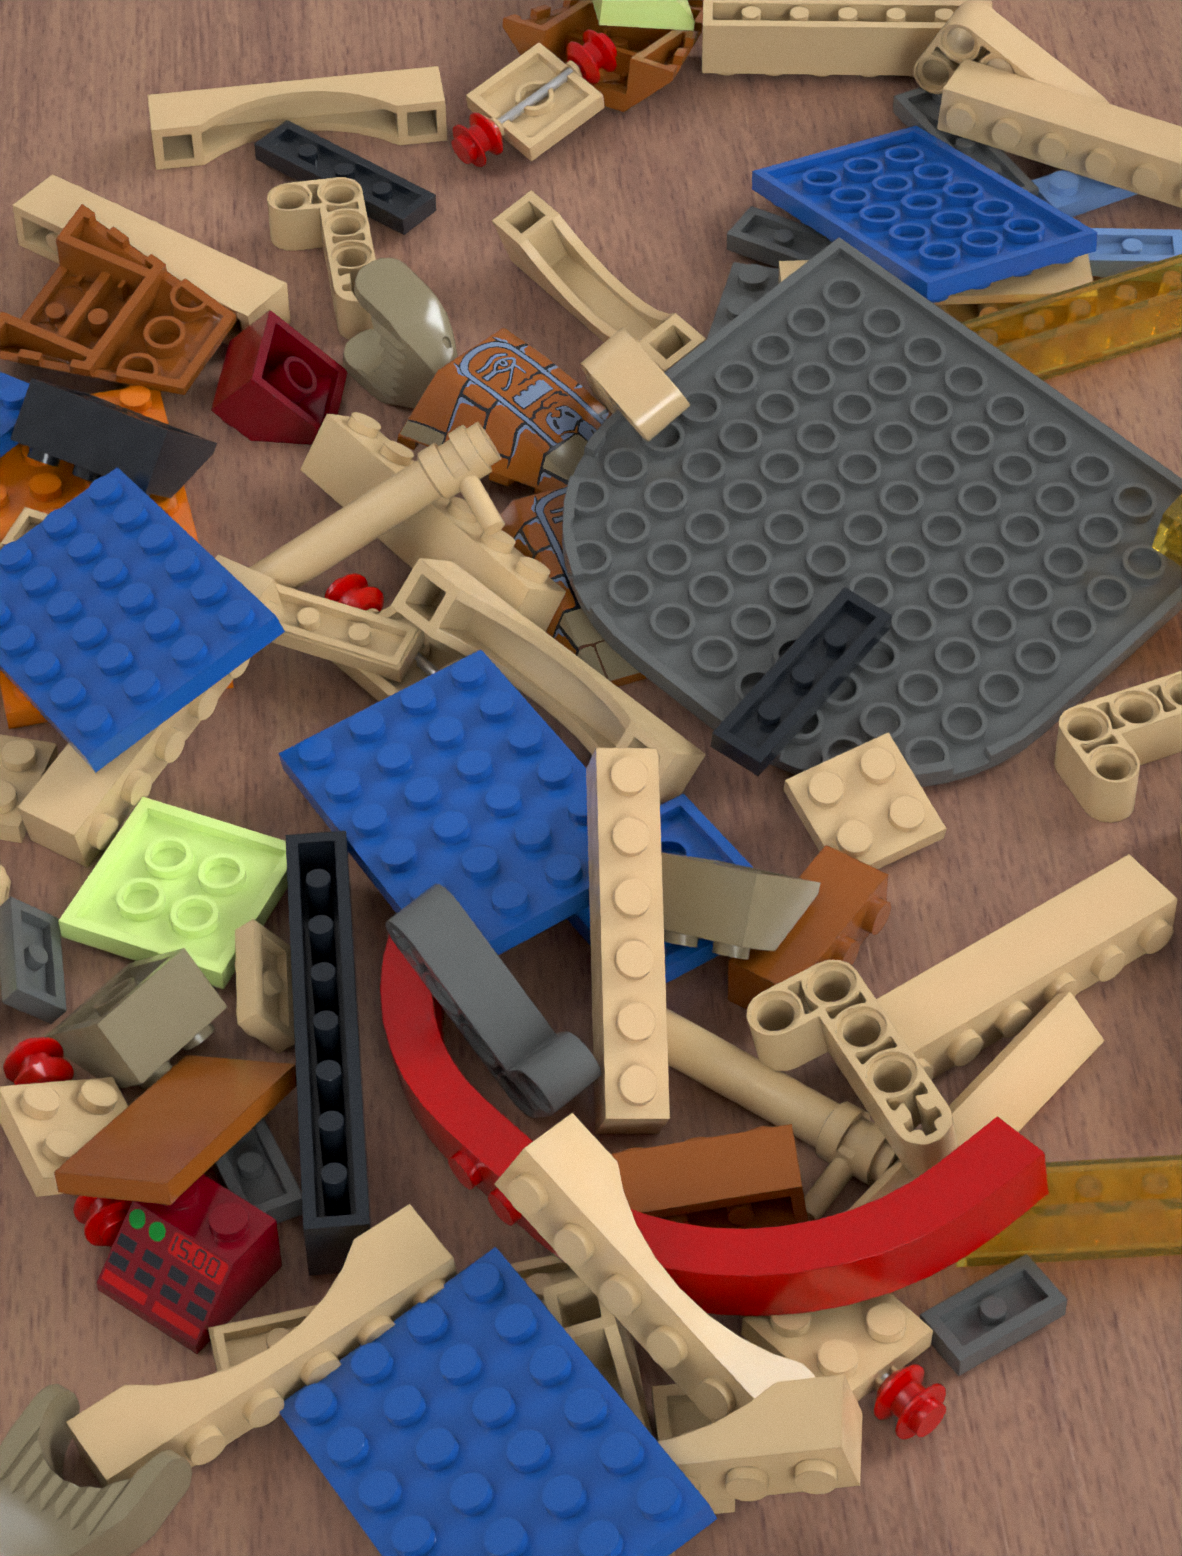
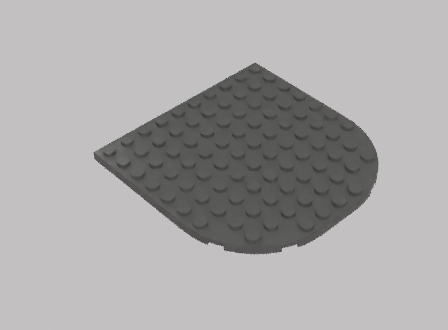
[562,237,1182,787]

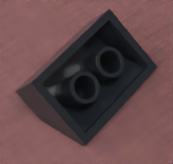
[11,378,217,498]

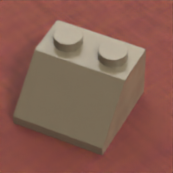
[661,852,820,959]
[45,948,227,1089]

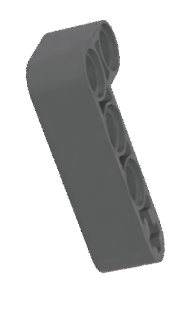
[385,883,602,1118]

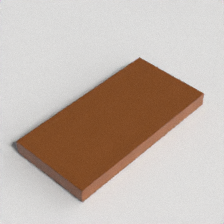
[54,1055,297,1205]

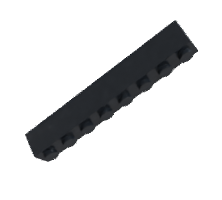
[285,831,372,1276]

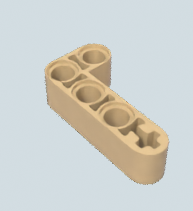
[914,0,1109,104]
[267,177,376,340]
[580,327,690,442]
[1054,671,1182,823]
[747,960,959,1177]

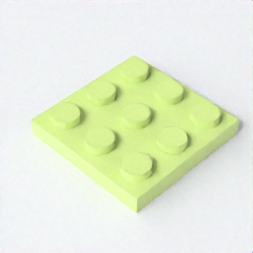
[58,797,288,989]

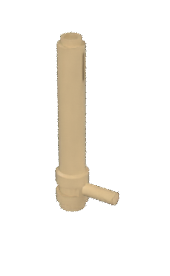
[249,422,505,590]
[666,1008,898,1221]

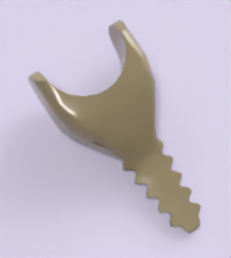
[343,258,458,408]
[0,1384,192,1556]

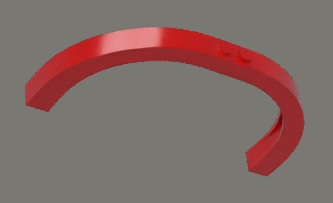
[380,935,1049,1316]

